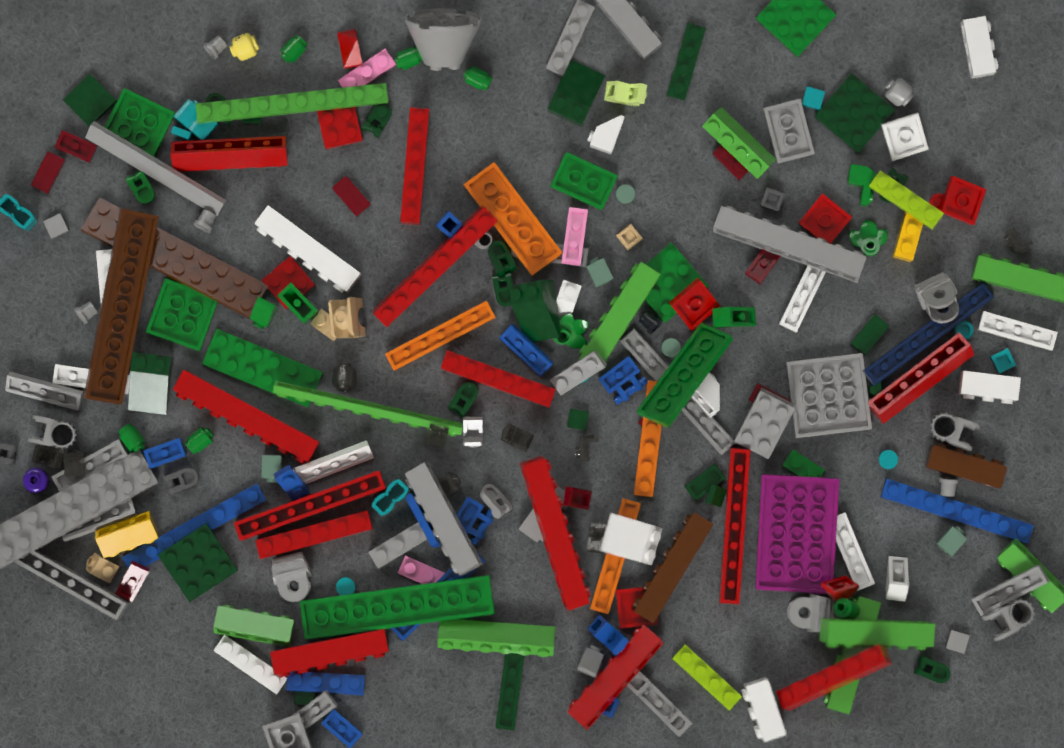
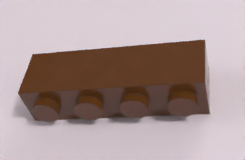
[925,443,1007,489]

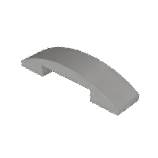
[627,671,693,737]

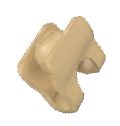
[328,297,366,338]

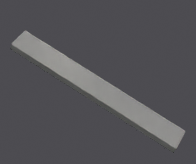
[85,121,226,216]
[620,328,736,456]

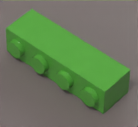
[702,107,777,179]
[997,538,1064,613]
[213,605,294,647]

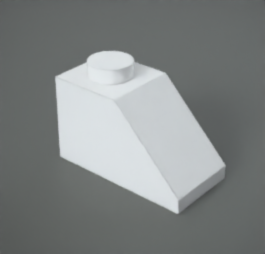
[588,115,625,154]
[556,280,581,320]
[692,373,720,418]
[886,556,909,602]

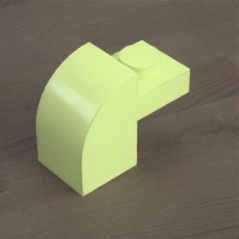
[604,81,647,106]

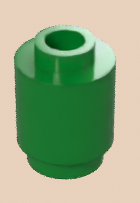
[280,35,308,63]
[394,46,423,71]
[463,65,493,91]
[118,423,146,453]
[185,427,214,454]
[834,598,860,619]

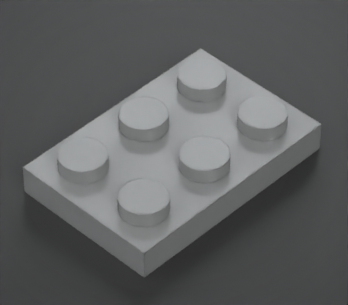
[763,99,815,164]

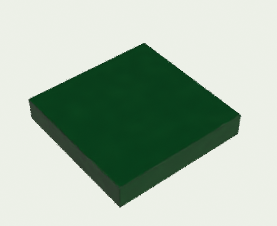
[63,73,117,127]

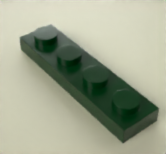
[667,23,706,101]
[495,653,524,731]

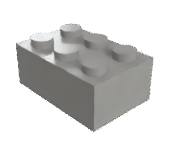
[734,387,796,459]

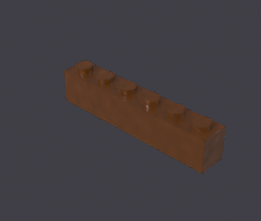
[632,512,714,624]

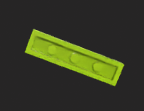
[869,170,944,230]
[672,644,742,711]

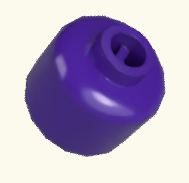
[23,468,50,493]

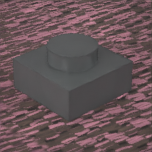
[760,187,785,212]

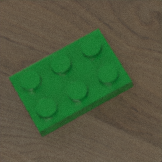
[550,152,618,211]

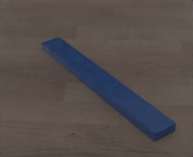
[862,282,994,386]

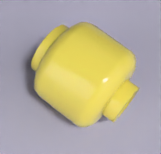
[230,33,259,61]

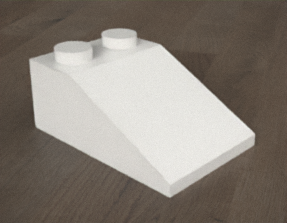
[600,513,662,565]

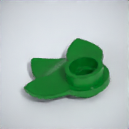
[849,219,888,256]
[553,313,589,349]

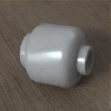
[885,78,914,106]

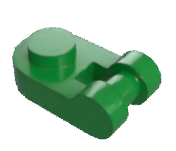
[125,170,155,204]

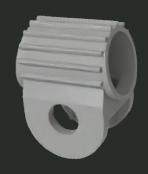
[914,273,959,323]
[930,412,980,451]
[27,415,77,449]
[272,552,312,602]
[787,594,835,632]
[982,599,1035,641]

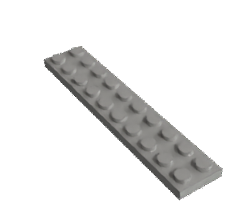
[0,450,158,569]

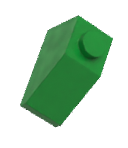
[277,283,319,325]
[250,297,279,329]
[712,307,756,328]

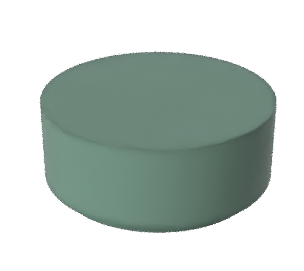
[616,184,635,204]
[661,338,681,358]

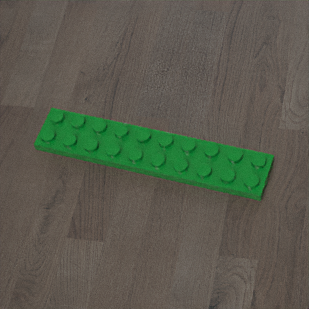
[300,575,495,639]

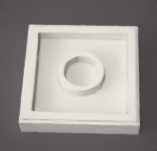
[881,113,929,161]

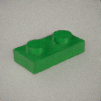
[782,449,825,477]

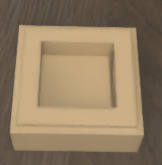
[616,224,643,251]

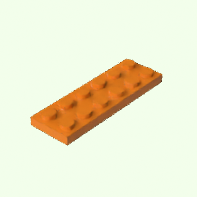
[463,162,563,276]

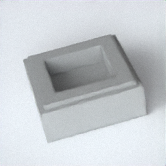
[43,213,69,239]
[945,630,970,654]

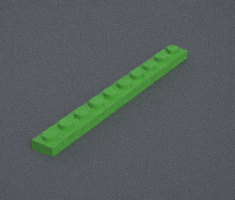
[195,83,388,124]
[273,381,463,436]

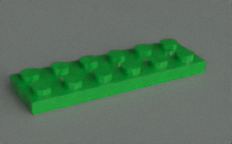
[636,322,733,428]
[202,329,323,408]

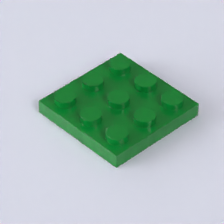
[756,0,836,57]
[105,88,176,157]
[628,242,708,323]
[146,278,218,352]

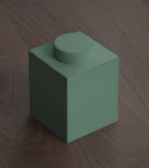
[586,257,614,288]
[261,455,283,483]
[935,526,967,557]

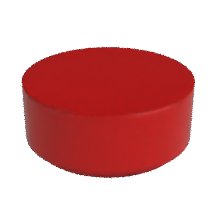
[929,193,944,210]

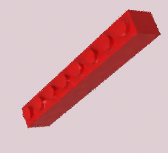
[372,204,498,327]
[173,370,320,464]
[719,448,750,604]
[519,456,591,611]
[234,470,387,541]

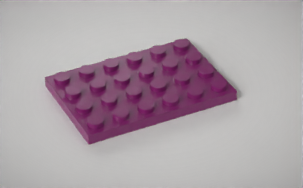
[755,474,839,594]

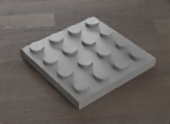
[786,353,872,438]

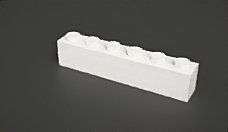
[254,206,361,293]

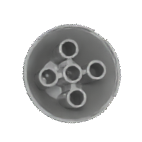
[405,9,482,71]

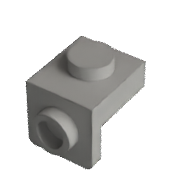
[463,417,483,448]

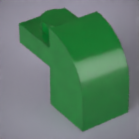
[847,164,876,207]

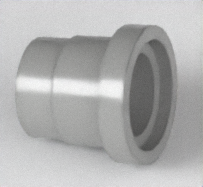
[203,36,227,60]
[194,210,216,233]
[475,231,493,249]
[74,301,98,325]
[939,477,959,497]

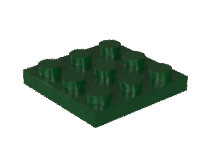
[814,73,895,154]
[158,523,238,602]

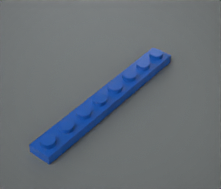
[881,479,1034,544]
[122,483,266,568]

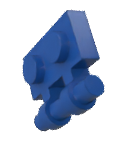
[598,356,648,405]
[457,496,493,546]

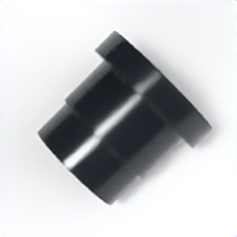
[639,311,663,335]

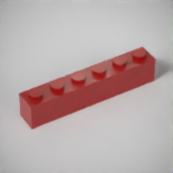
[400,107,430,225]
[170,136,288,172]
[868,332,974,424]
[441,350,556,408]
[255,510,373,559]
[567,625,664,730]
[270,629,389,678]
[776,644,893,711]

